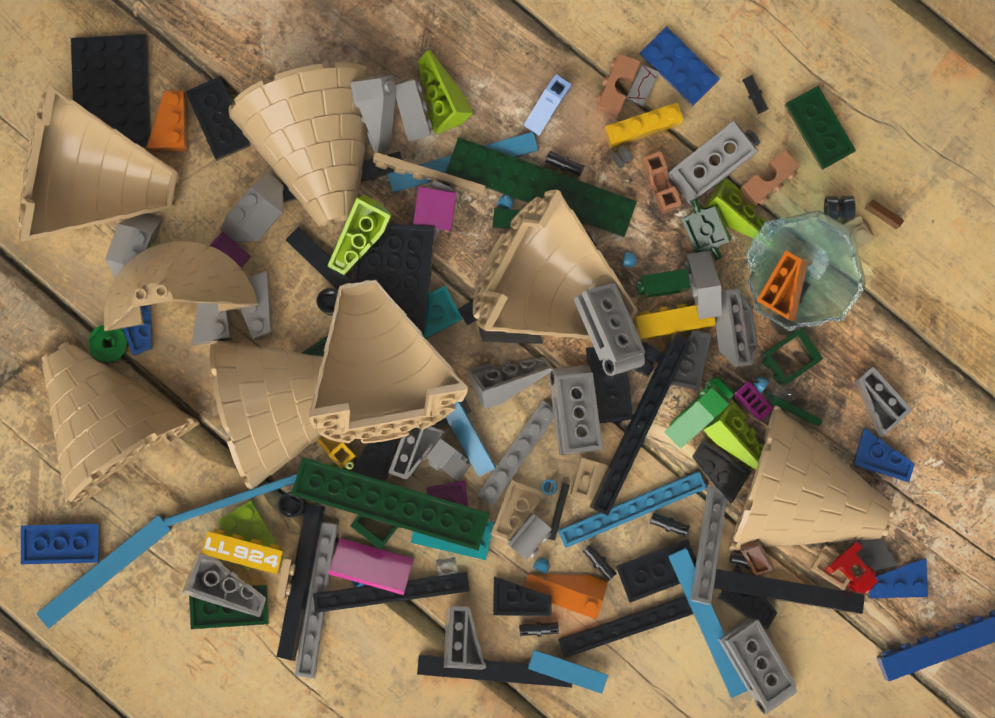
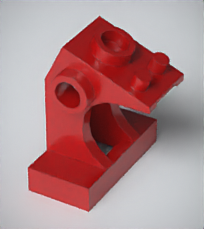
[825,541,878,594]

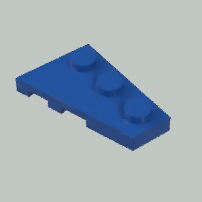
[123,305,152,356]
[852,428,915,482]
[868,558,928,598]

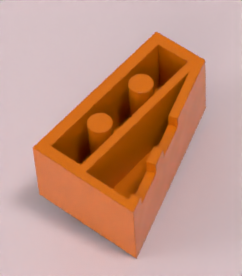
[146,91,189,153]
[756,250,808,322]

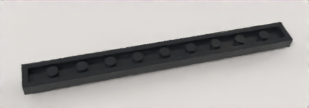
[589,333,691,516]

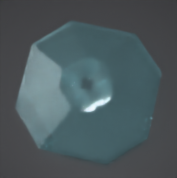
[746,210,866,331]

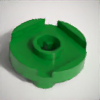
[89,325,129,363]

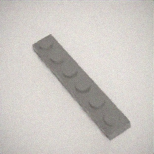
[477,401,554,506]
[690,486,727,605]

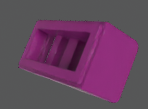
[733,381,774,422]

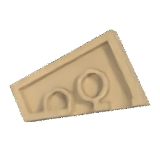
[490,480,547,541]

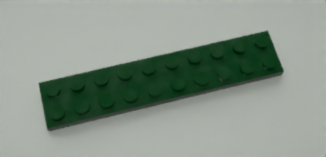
[445,137,637,238]
[291,457,490,551]

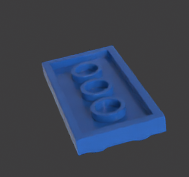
[639,26,720,107]
[21,524,100,565]

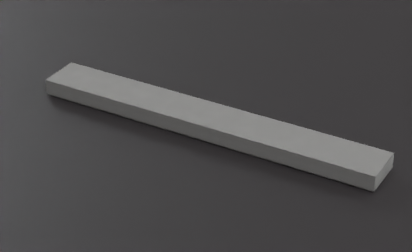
[295,521,338,678]

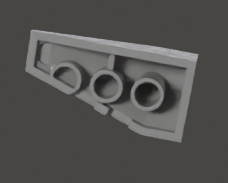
[351,74,396,153]
[468,357,553,409]
[182,553,266,617]

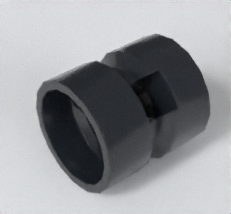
[824,195,856,221]
[316,288,338,316]
[634,341,662,377]
[278,492,306,517]

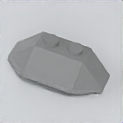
[220,173,284,242]
[105,213,163,278]
[715,289,758,367]

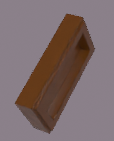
[864,200,904,229]
[740,540,774,576]

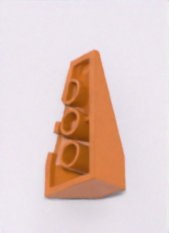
[524,574,608,620]

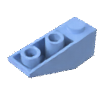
[523,74,572,136]

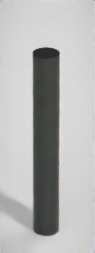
[548,483,570,541]

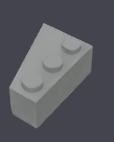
[854,367,912,436]
[389,426,446,480]
[426,438,472,482]

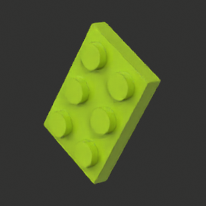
[218,500,278,570]

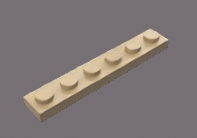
[373,152,485,197]

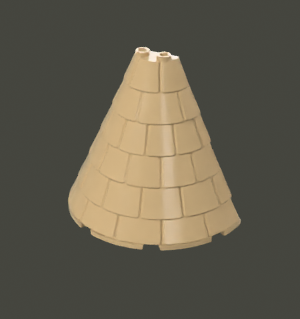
[229,62,375,228]
[18,85,180,241]
[473,190,638,339]
[104,241,258,331]
[309,280,468,443]
[210,340,323,490]
[42,342,200,512]
[728,405,895,551]

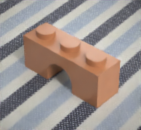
[595,53,640,118]
[740,150,800,207]
[641,151,682,215]

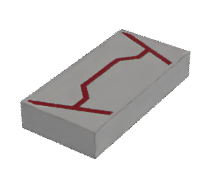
[626,64,659,107]

